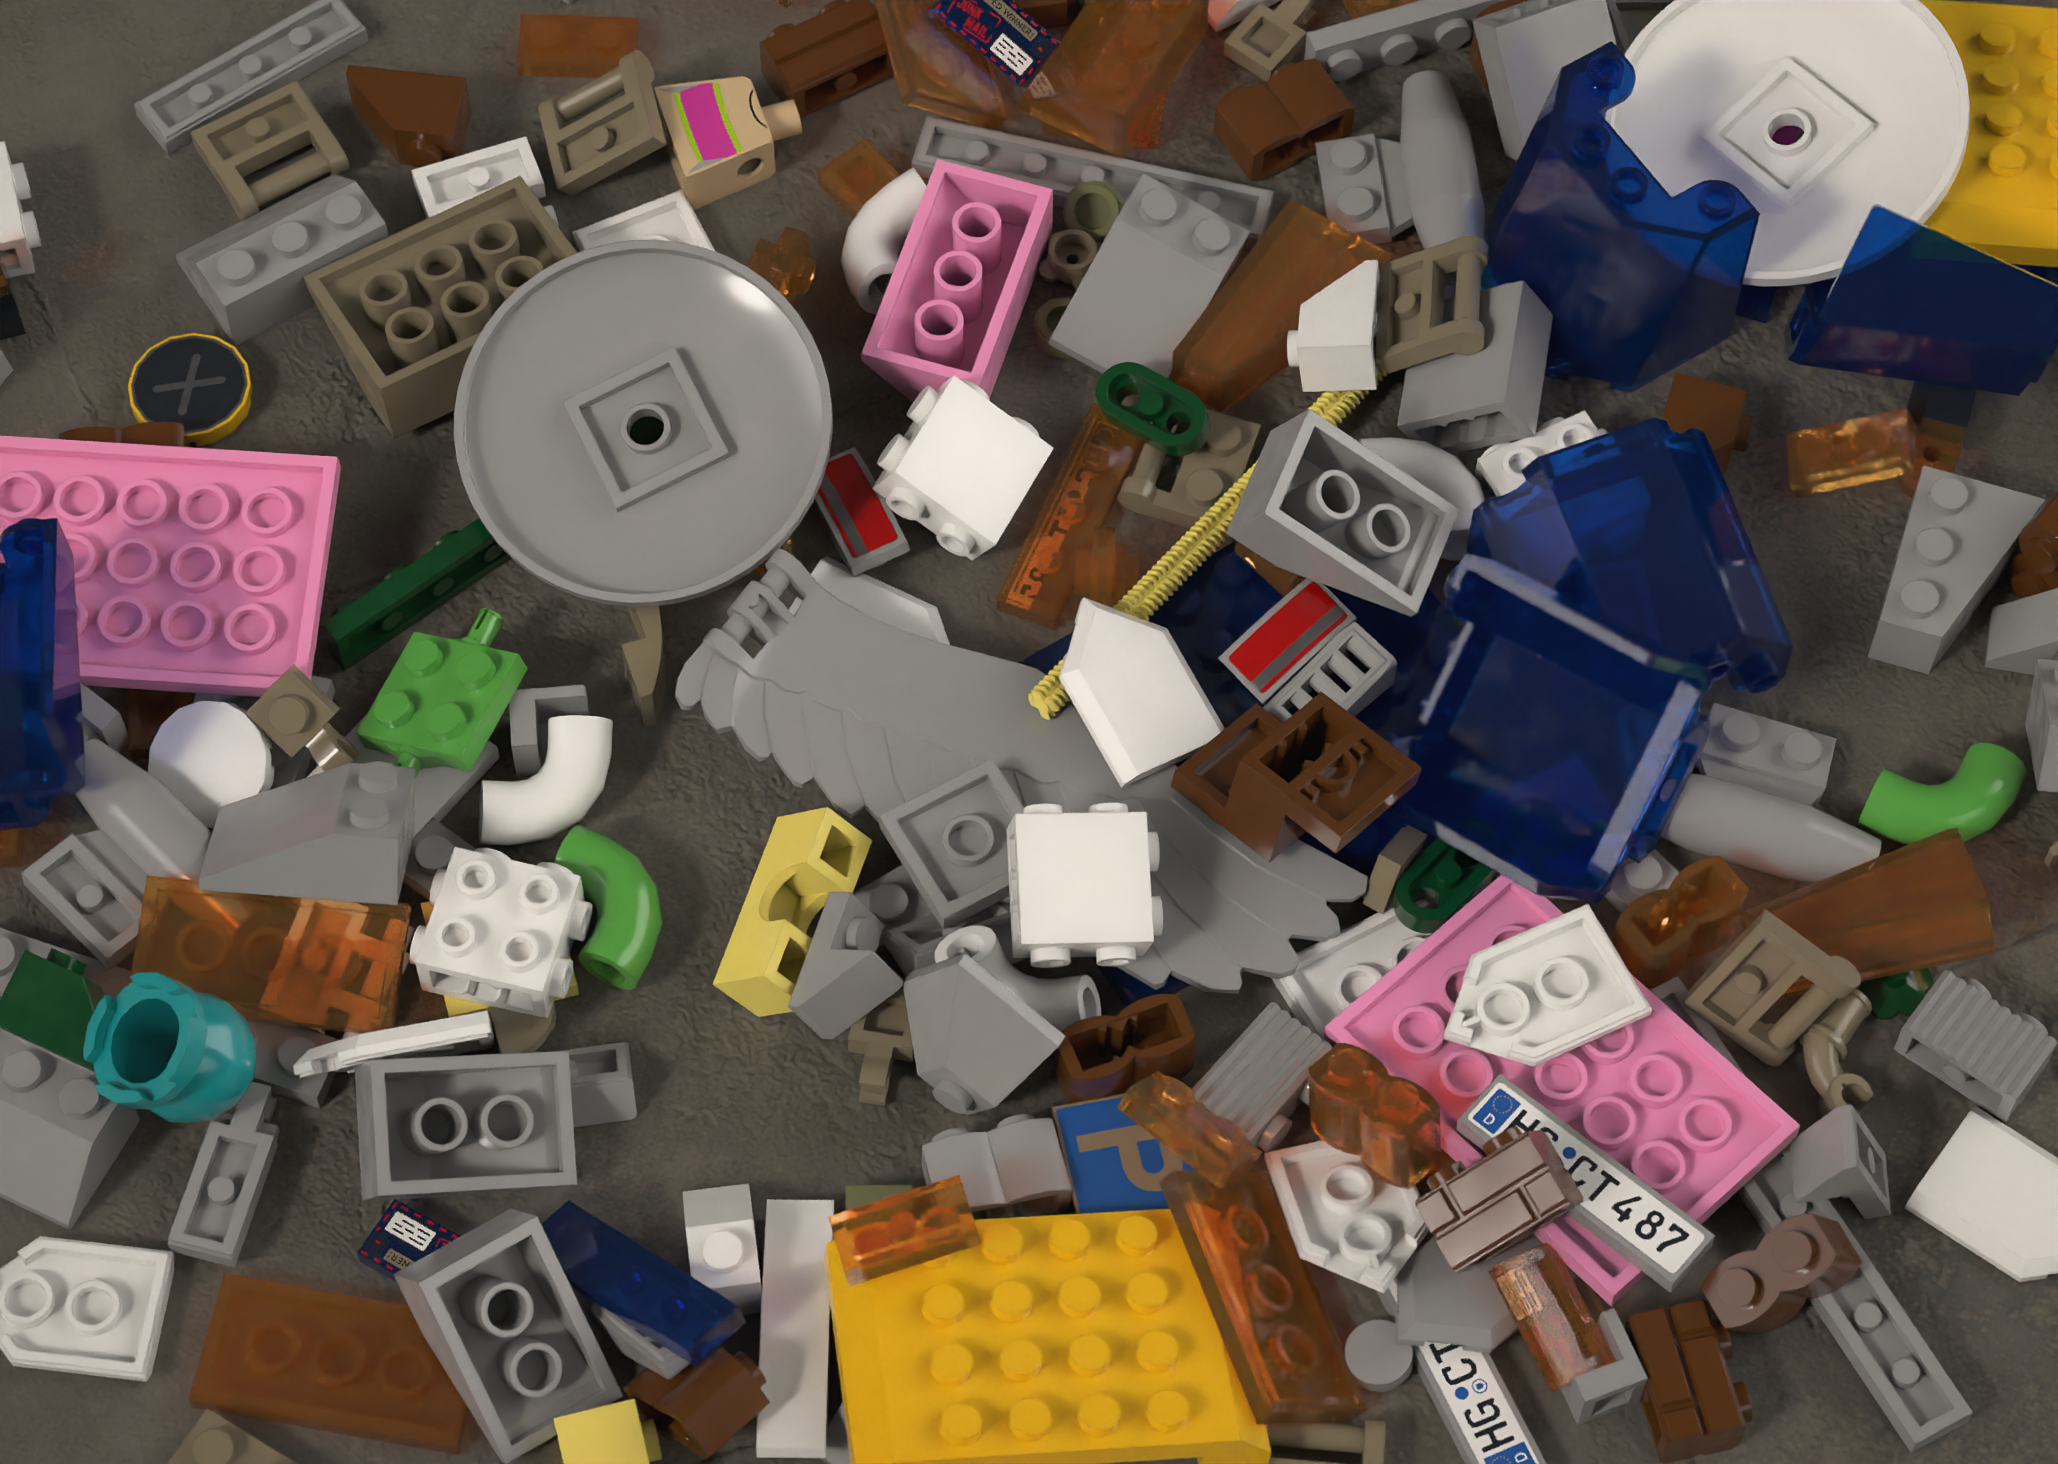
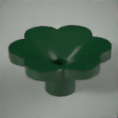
[1856,945,1933,1020]

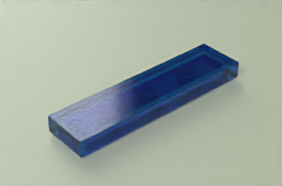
[541,1200,746,1367]

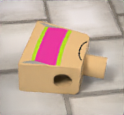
[654,76,802,210]

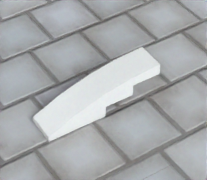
[756,1199,834,1458]

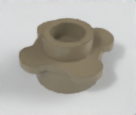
[1038,229,1102,290]

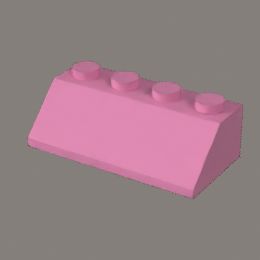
[861,159,1053,403]

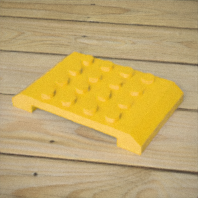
[1909,0,2058,267]
[824,1207,1271,1464]

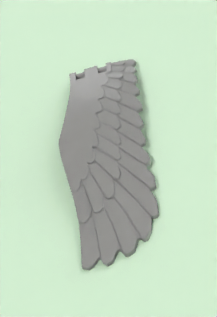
[675,549,1368,994]

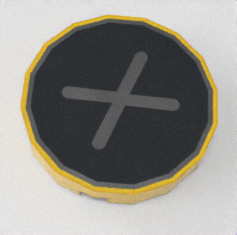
[128,333,252,446]

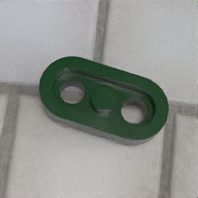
[1096,362,1211,456]
[1393,823,1501,934]

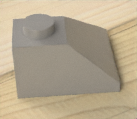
[903,953,1065,1115]

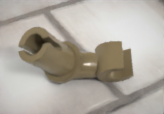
[1798,989,1874,1117]

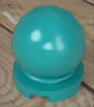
[83,972,257,1123]

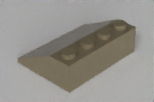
[303,176,577,439]

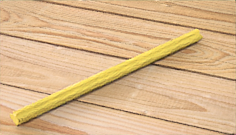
[1028,365,1387,720]

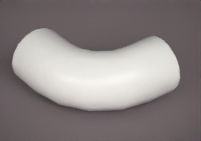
[841,167,927,315]
[1359,437,1493,560]
[479,715,613,845]
[935,925,1101,1032]

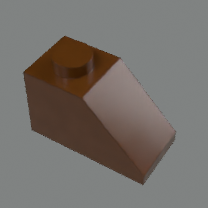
[346,65,471,168]
[1645,373,1753,509]

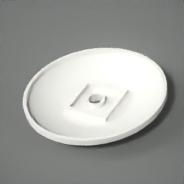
[1602,0,1970,286]

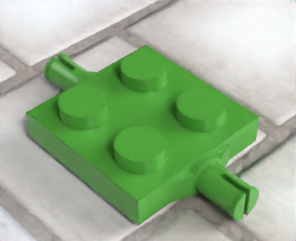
[356,608,528,778]

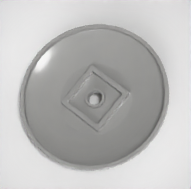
[454,240,833,607]

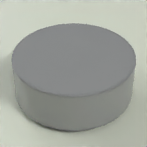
[1344,1320,1414,1392]

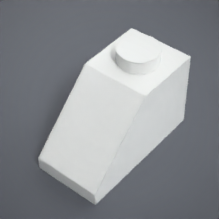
[1287,260,1380,392]
[682,1183,762,1320]

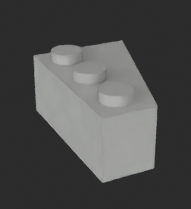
[1868,465,2046,675]

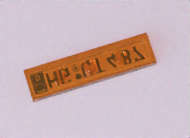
[996,402,1144,631]

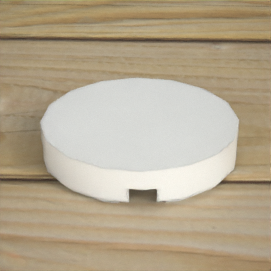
[148,700,275,829]

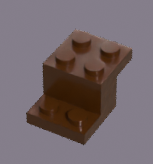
[1171,691,1422,863]

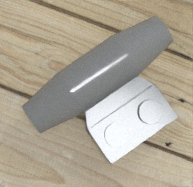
[1315,70,1485,285]
[1618,703,1882,889]
[21,739,272,970]

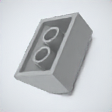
[175,174,389,347]
[0,1028,140,1231]

